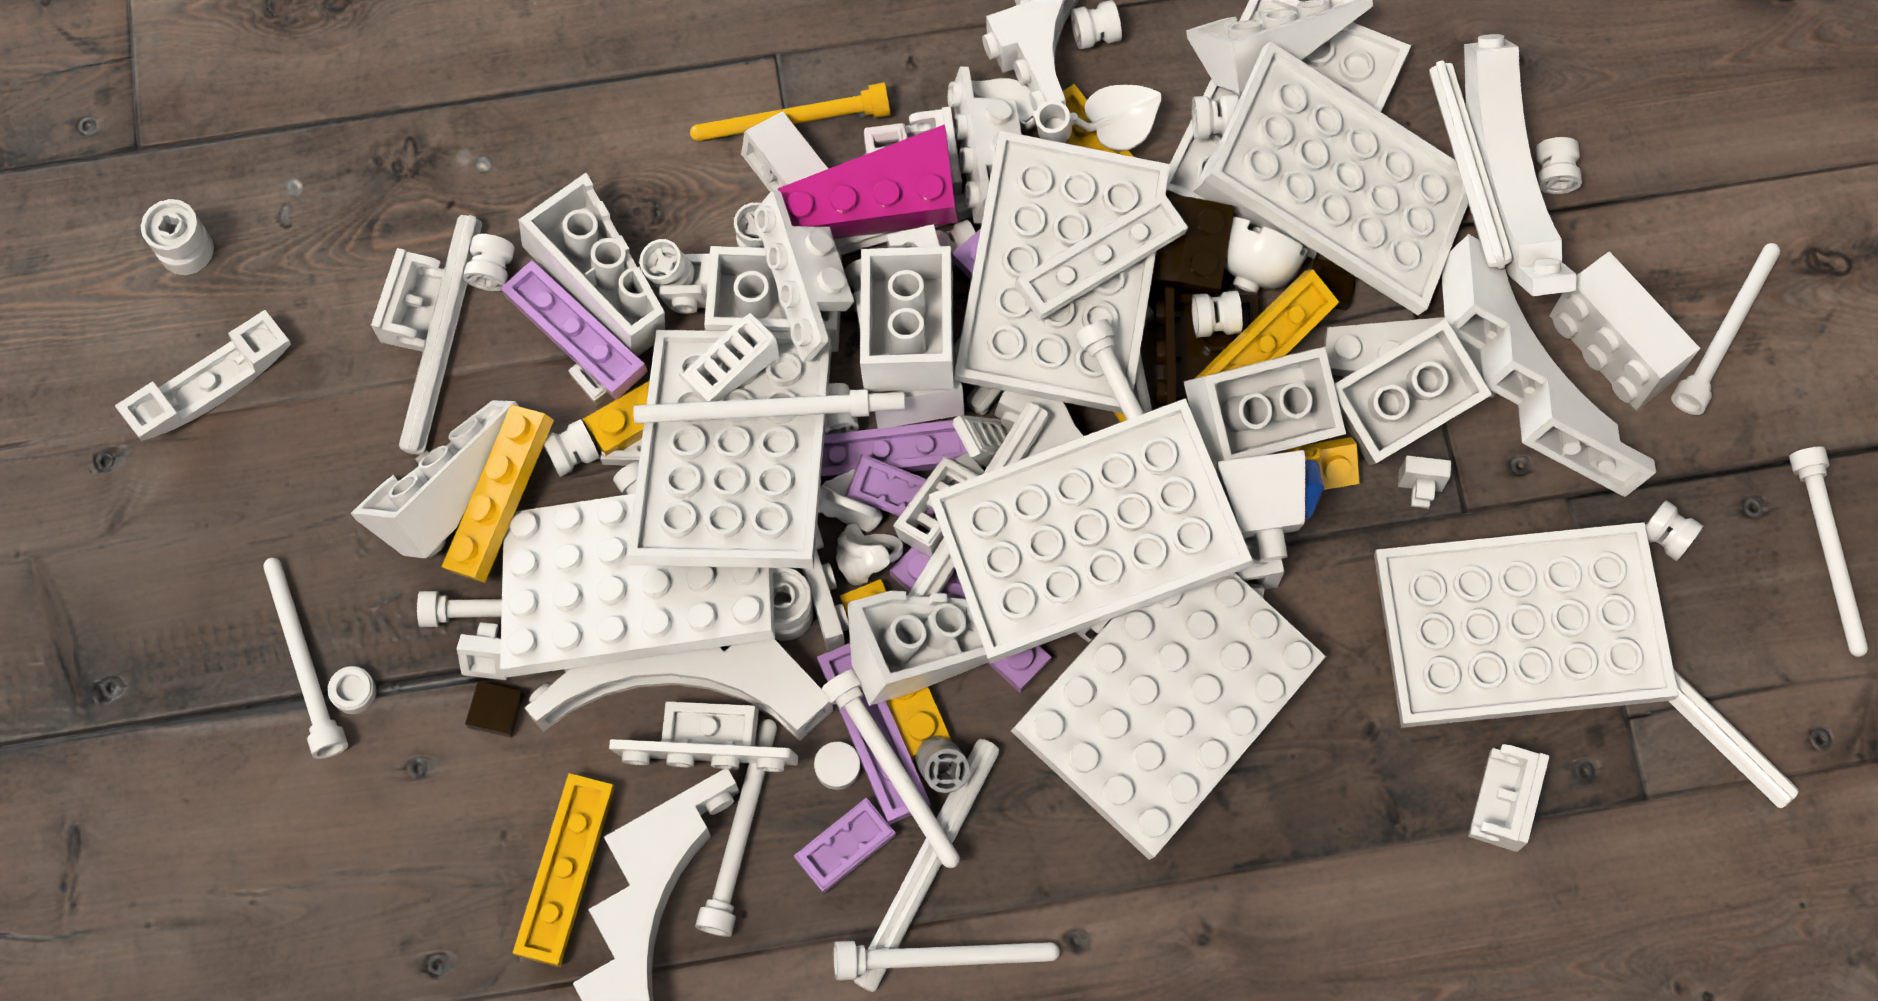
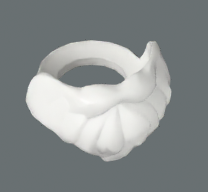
[818,469,883,532]
[836,523,903,586]

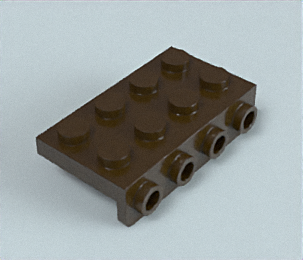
[1154,286,1259,408]

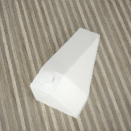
[1186,0,1373,95]
[351,400,519,559]
[848,591,989,706]

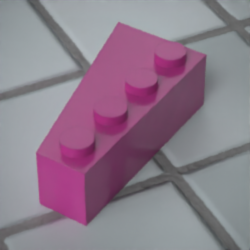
[777,124,958,239]

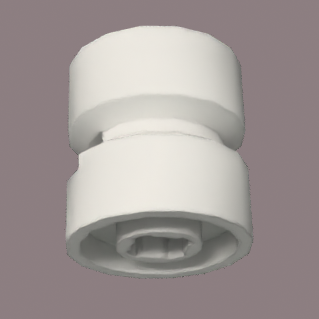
[141,199,214,275]
[772,568,814,641]

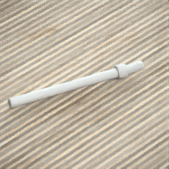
[634,389,905,423]

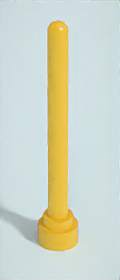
[690,82,890,141]

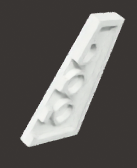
[1324,317,1496,398]

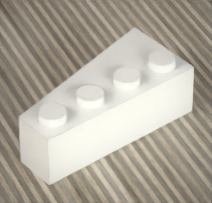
[519,173,665,357]

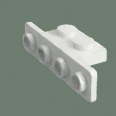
[947,66,1022,223]
[754,191,854,361]
[609,702,798,772]

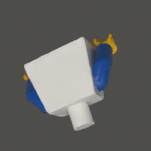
[1214,446,1324,561]

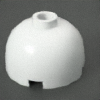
[1224,216,1309,294]

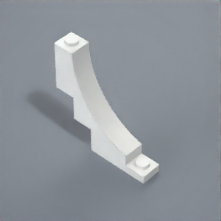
[1464,34,1576,296]
[1442,234,1656,497]
[573,768,740,1001]

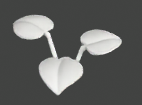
[971,78,1161,151]

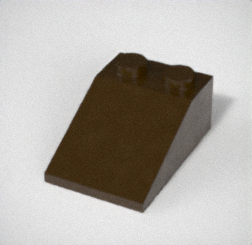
[1150,195,1234,294]

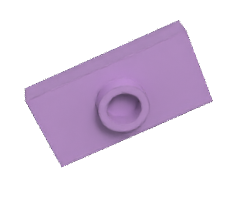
[845,454,935,518]
[794,798,896,894]

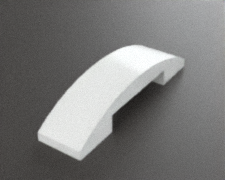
[115,310,291,441]

